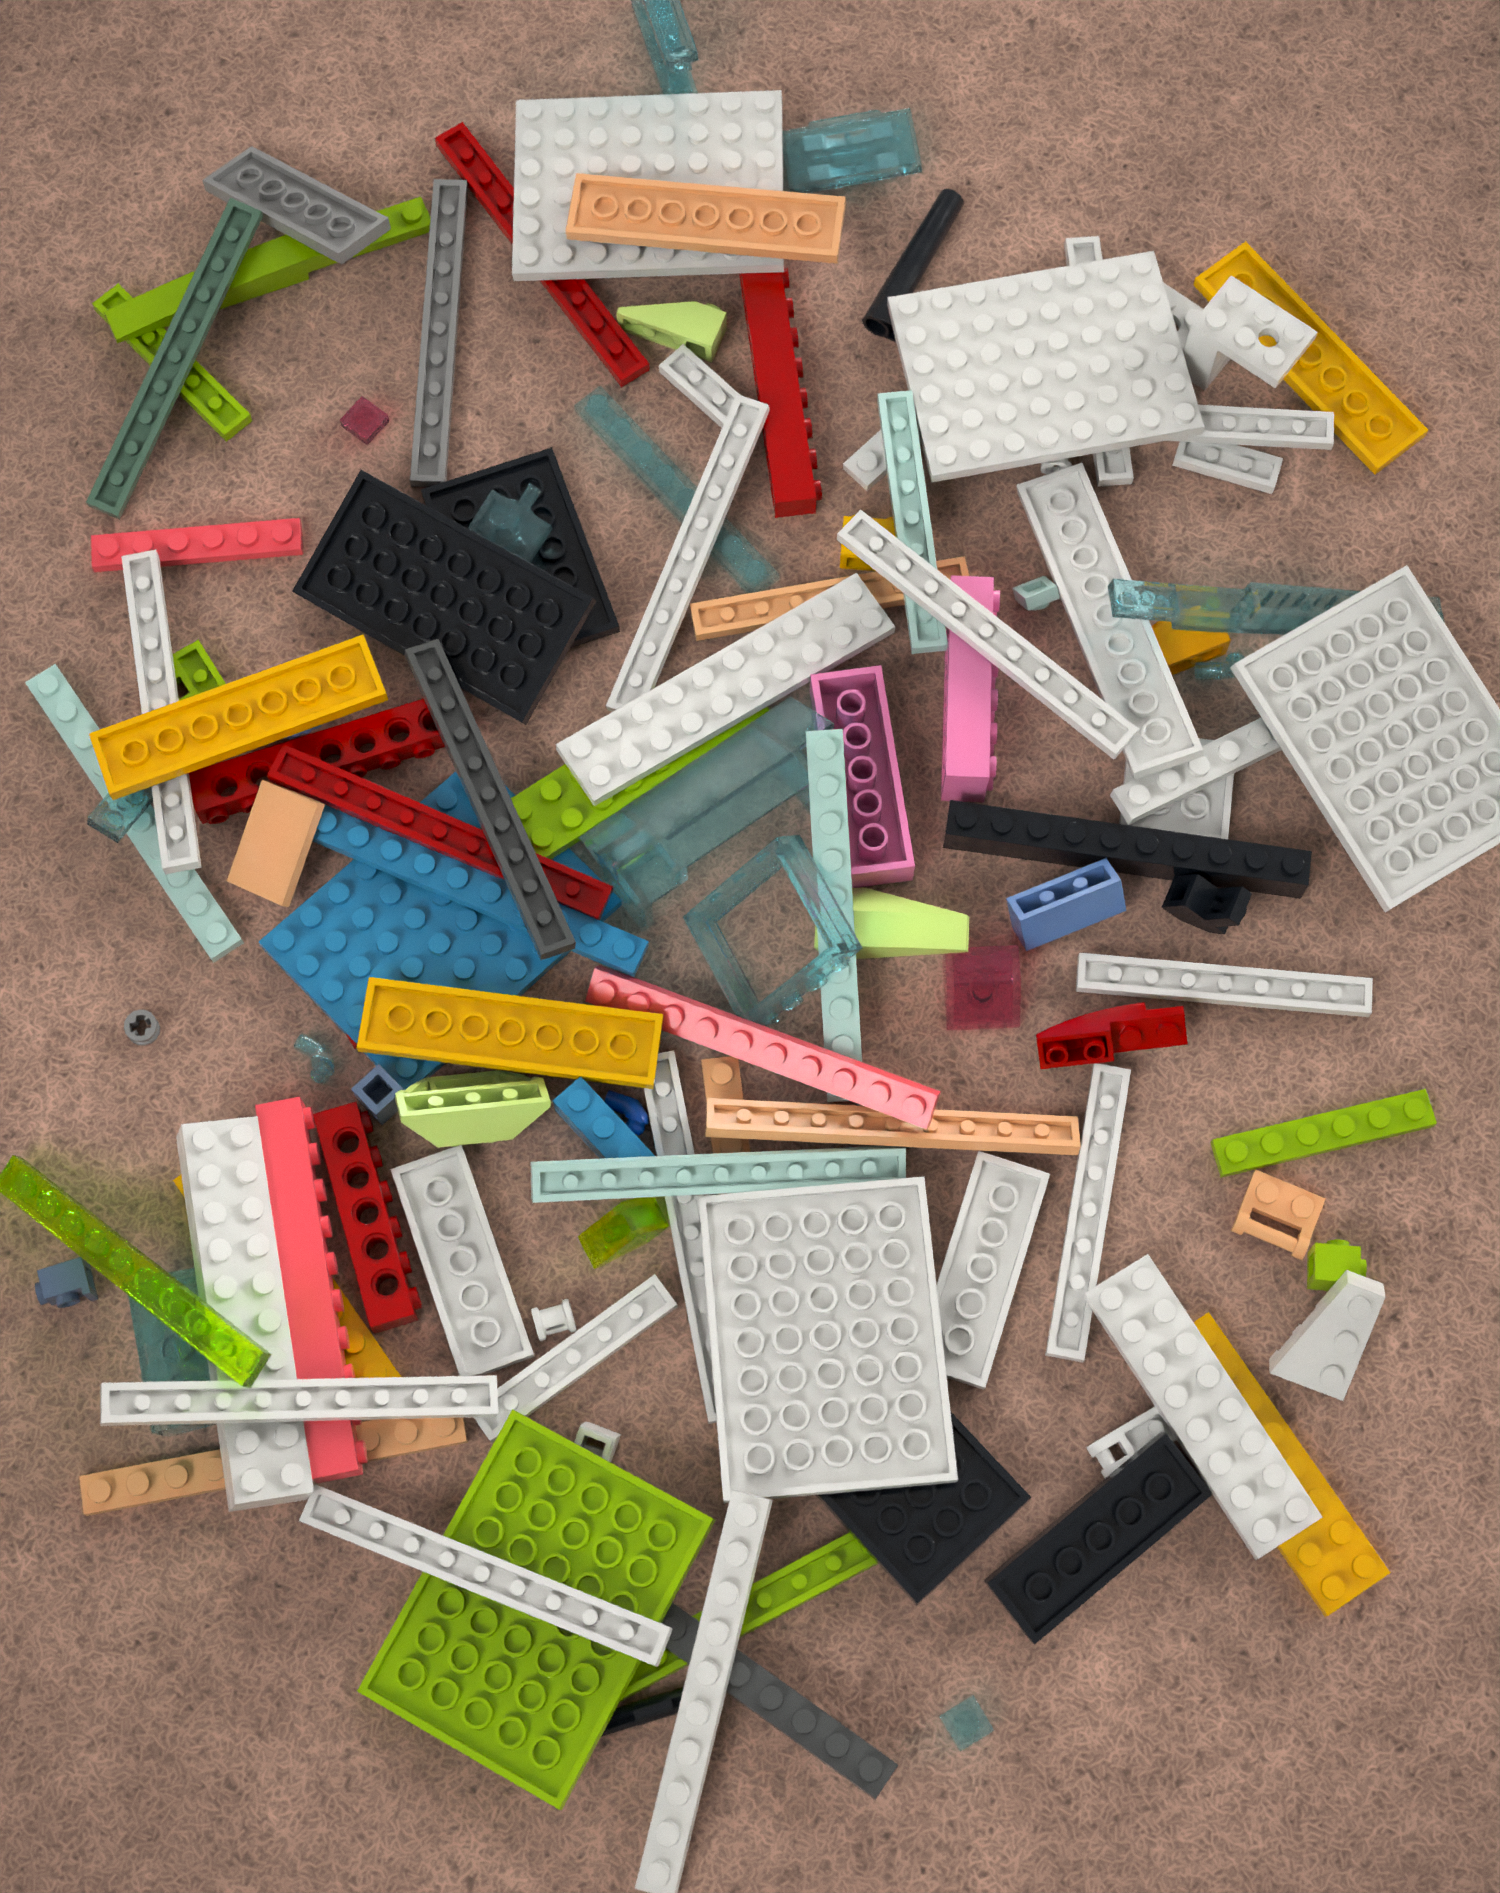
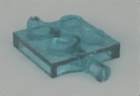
[468,483,553,563]

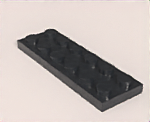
[983,1431,1213,1645]

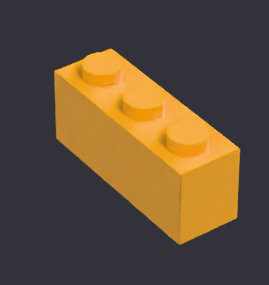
[1151,605,1231,675]

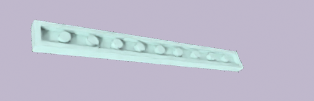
[25,664,244,963]
[806,729,862,1102]
[531,1146,906,1203]

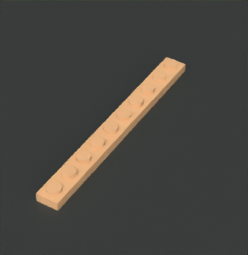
[705,1098,1081,1155]
[79,1417,468,1516]

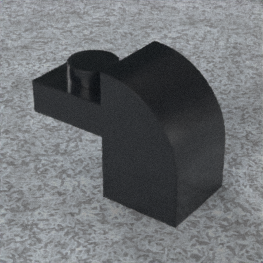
[1162,874,1252,934]

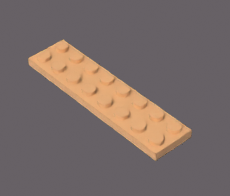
[566,173,846,264]

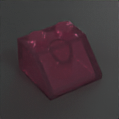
[942,945,1021,1031]

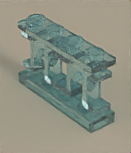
[631,0,698,95]

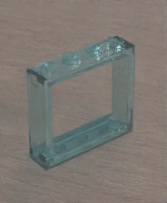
[683,835,863,1026]

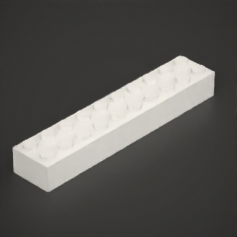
[176,1116,314,1512]

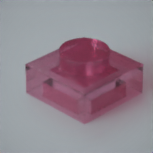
[340,396,389,445]

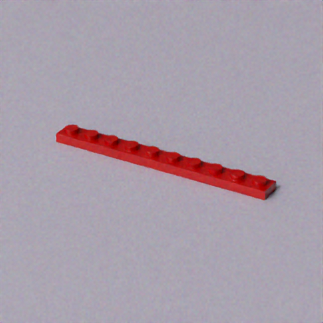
[435,122,650,388]
[267,744,613,920]

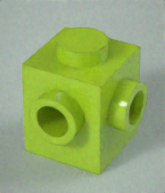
[1307,1239,1367,1291]

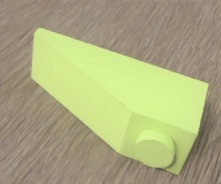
[616,301,727,362]

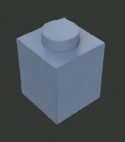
[351,1064,404,1125]

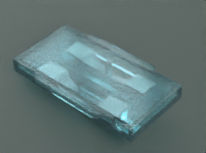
[782,108,922,193]

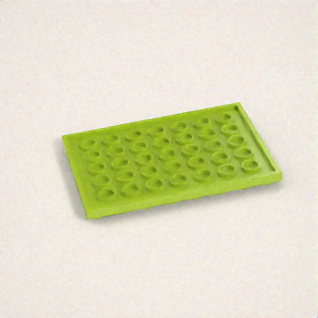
[357,1409,716,1810]

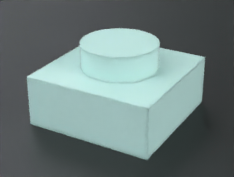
[1012,576,1060,611]

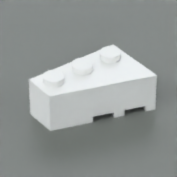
[1269,1270,1385,1401]

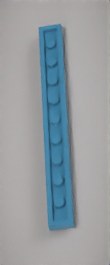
[312,805,649,977]

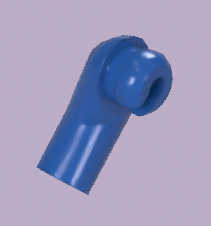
[604,1090,649,1135]

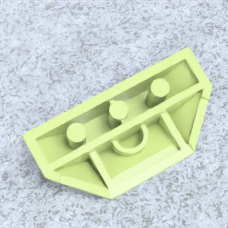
[395,1070,551,1148]

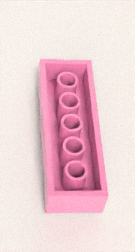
[941,575,1000,803]
[810,665,915,888]

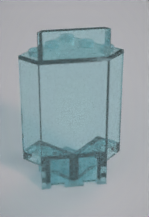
[579,696,835,932]

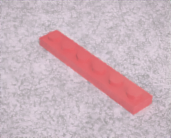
[91,518,303,572]

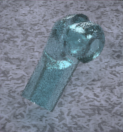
[1195,652,1245,680]
[294,1033,335,1084]

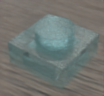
[939,1695,994,1752]

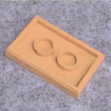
[227,779,325,907]

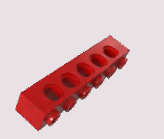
[313,1101,422,1334]

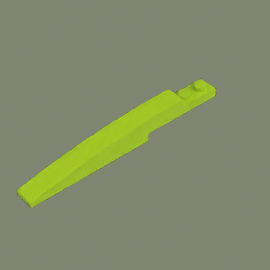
[104,196,431,343]

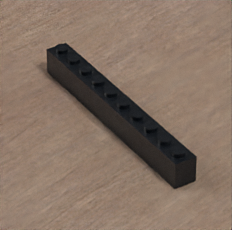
[943,800,1312,899]

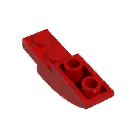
[1036,1002,1188,1069]

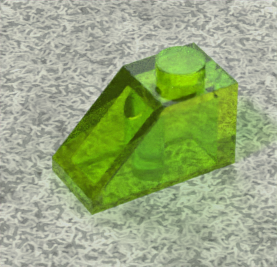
[577,1197,669,1269]

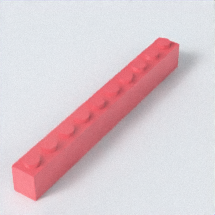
[255,1096,368,1484]

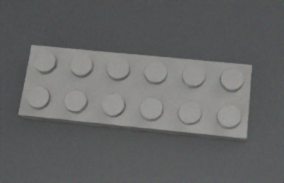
[203,146,391,265]

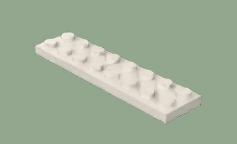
[1083,1254,1323,1560]

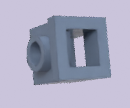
[35,1257,98,1308]

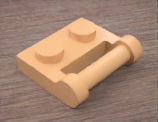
[1231,1169,1326,1260]

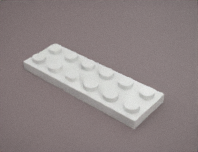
[390,1145,535,1376]
[936,1151,1050,1390]

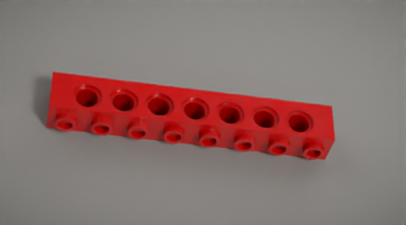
[189,698,445,824]

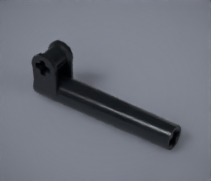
[862,189,964,343]

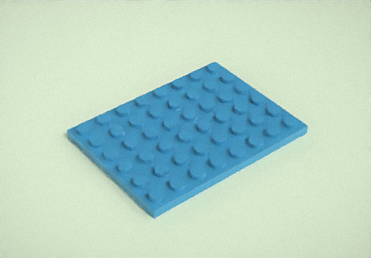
[259,772,622,1090]

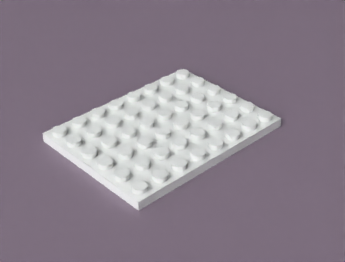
[512,90,784,281]
[887,251,1204,483]
[1230,565,1500,912]
[698,1176,958,1503]

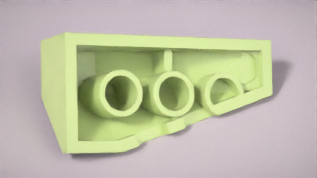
[814,887,969,959]

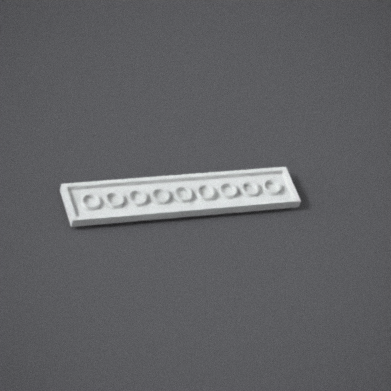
[1017,463,1204,780]
[556,573,895,806]

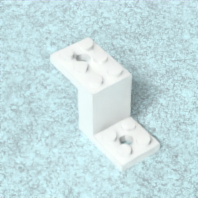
[1163,275,1318,390]

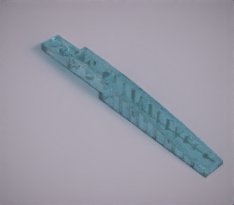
[1108,579,1445,635]

